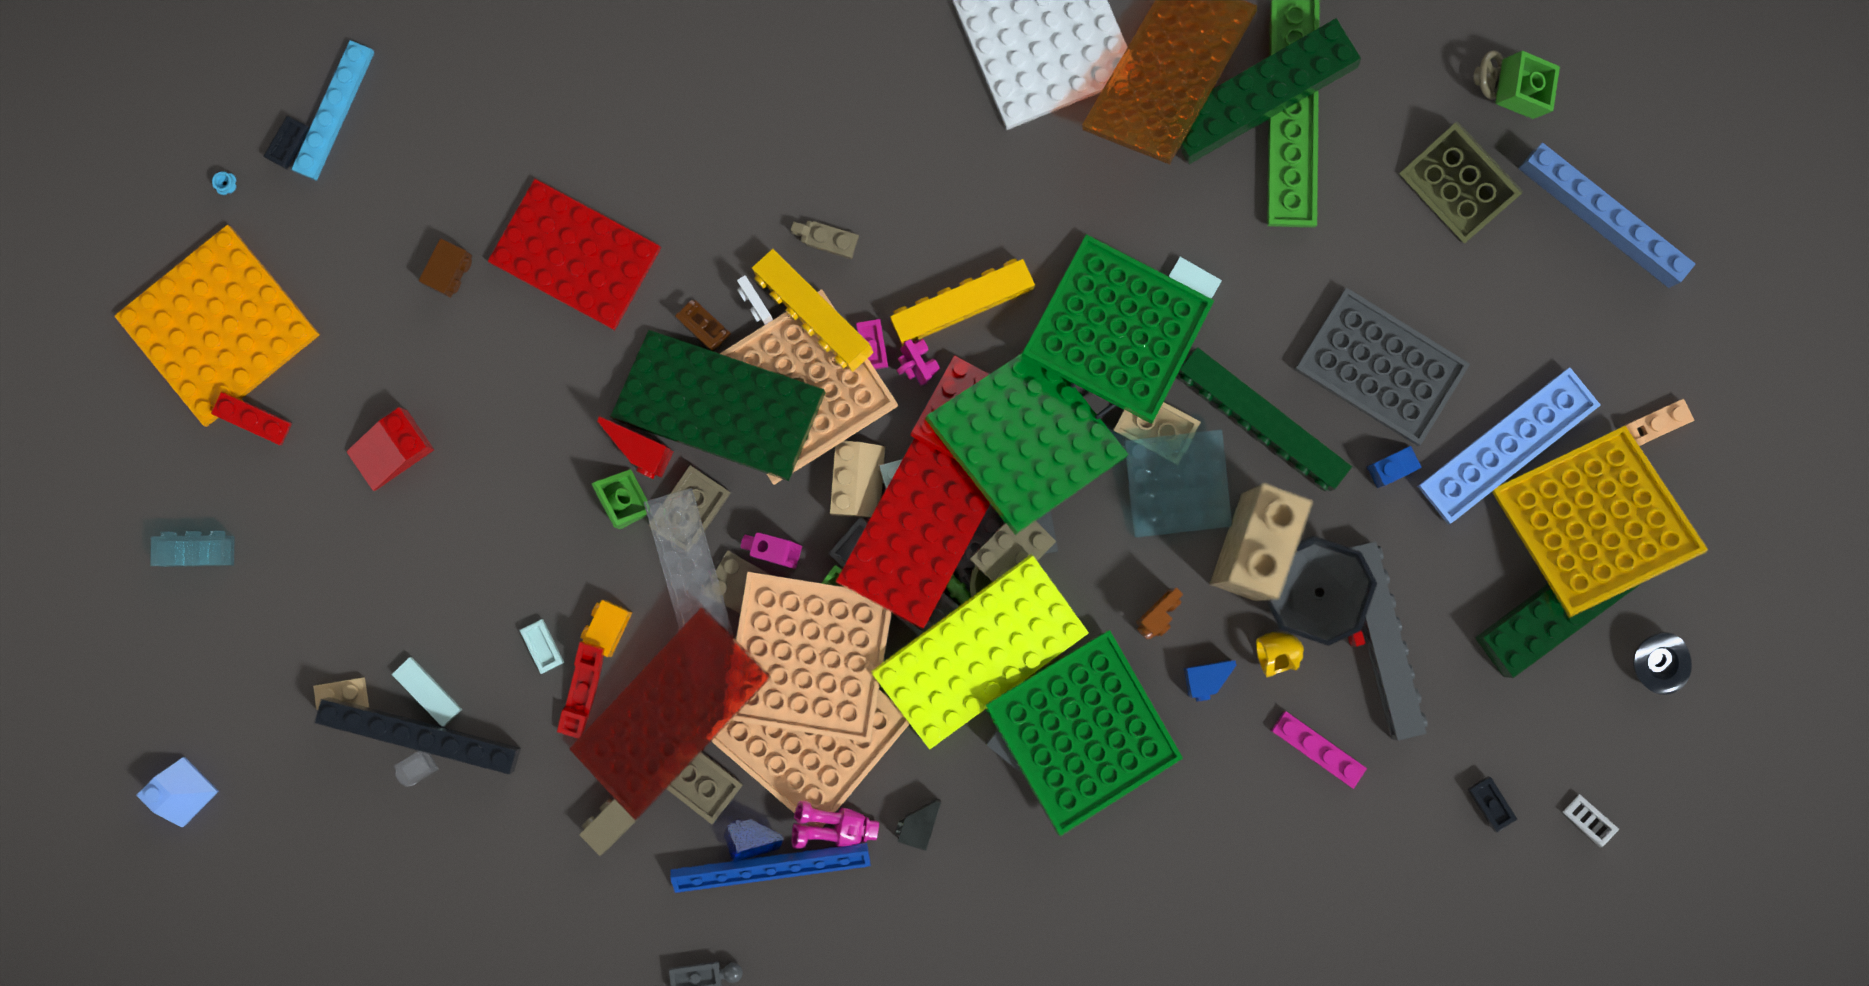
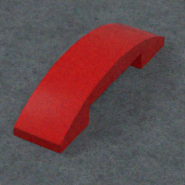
[557,641,605,739]

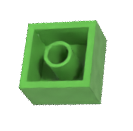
[1496,51,1560,119]

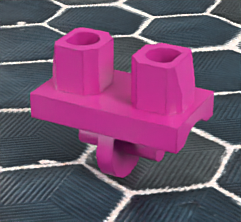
[896,339,940,386]

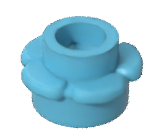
[212,172,237,195]

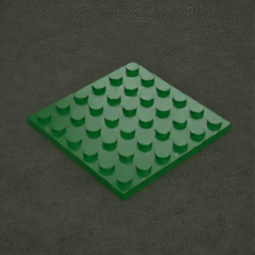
[1022,234,1215,424]
[925,354,1129,535]
[984,630,1183,836]

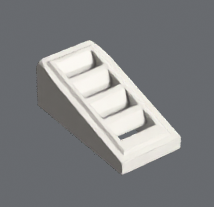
[1562,794,1619,848]

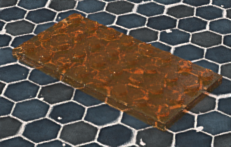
[1082,0,1257,165]

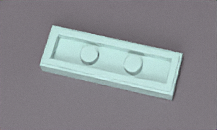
[392,657,462,727]

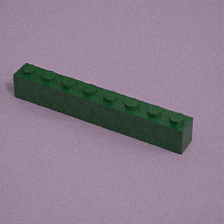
[1178,347,1353,492]

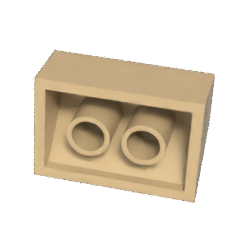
[830,441,885,518]

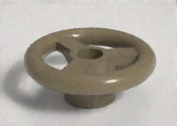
[1474,50,1503,99]

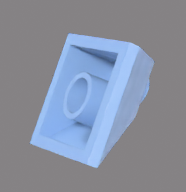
[137,757,219,827]

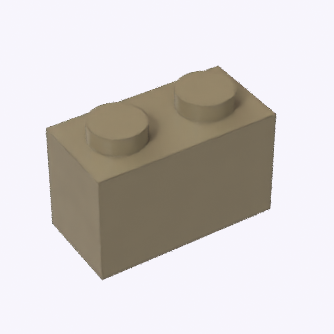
[579,797,639,856]

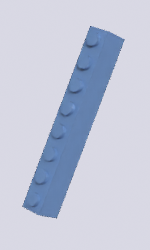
[1518,143,1695,288]

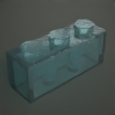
[151,531,235,567]

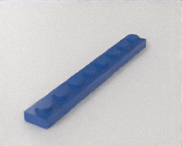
[670,843,871,893]

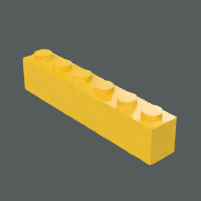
[752,249,874,372]
[890,258,1035,346]

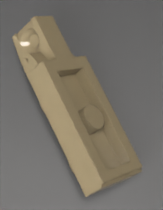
[791,221,859,259]

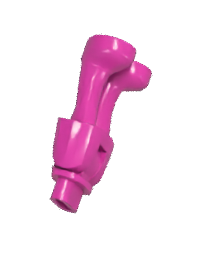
[792,801,879,848]

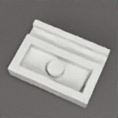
[737,276,773,325]

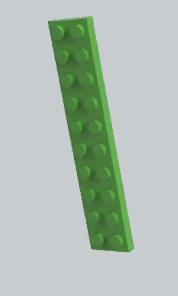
[1267,0,1320,228]

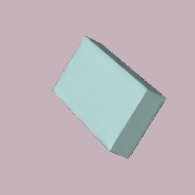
[1169,257,1222,299]
[520,619,564,674]

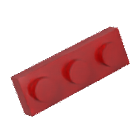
[211,392,293,445]

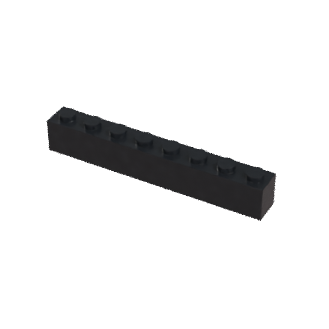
[314,697,521,775]

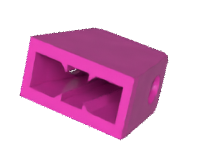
[741,532,803,569]

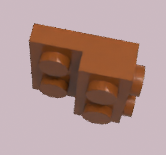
[1135,587,1184,640]

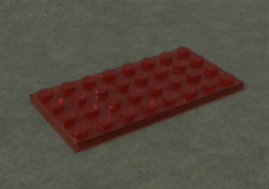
[569,607,772,820]

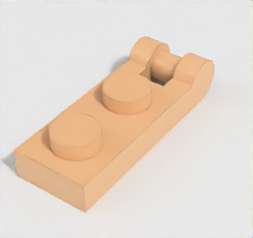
[1622,399,1695,446]

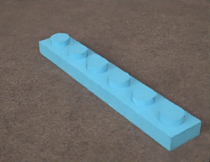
[292,40,375,181]

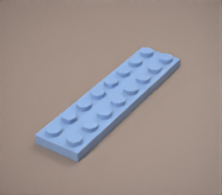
[1417,367,1600,524]

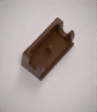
[675,300,731,352]

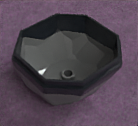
[1266,535,1377,646]

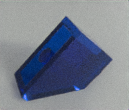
[724,819,784,862]

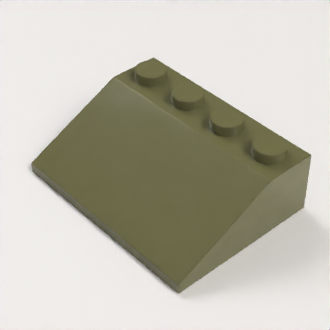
[1399,121,1523,244]

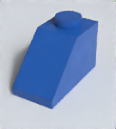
[1367,446,1422,488]
[1184,660,1236,701]

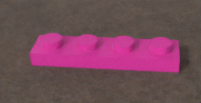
[1271,711,1367,789]

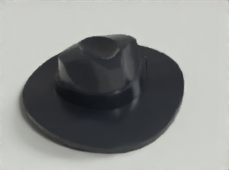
[1633,632,1692,695]

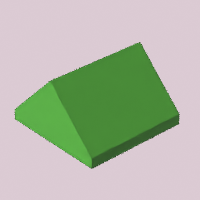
[592,469,653,530]

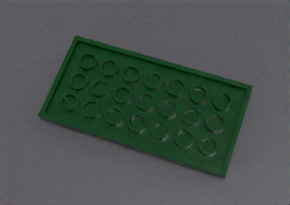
[610,330,826,482]

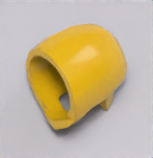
[1256,631,1304,677]

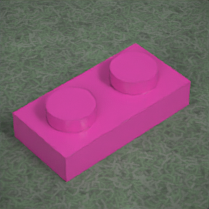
[856,319,888,370]

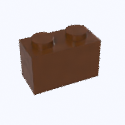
[418,238,472,298]

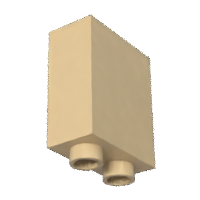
[1210,484,1312,601]

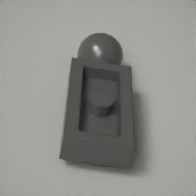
[669,961,743,986]

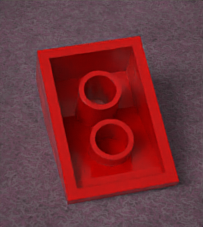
[346,407,434,491]
[597,416,674,479]

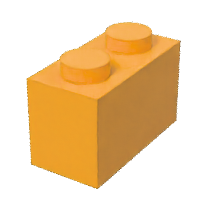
[580,600,633,657]

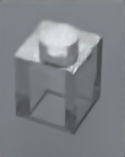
[394,751,439,787]

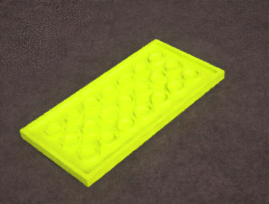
[871,554,1089,749]

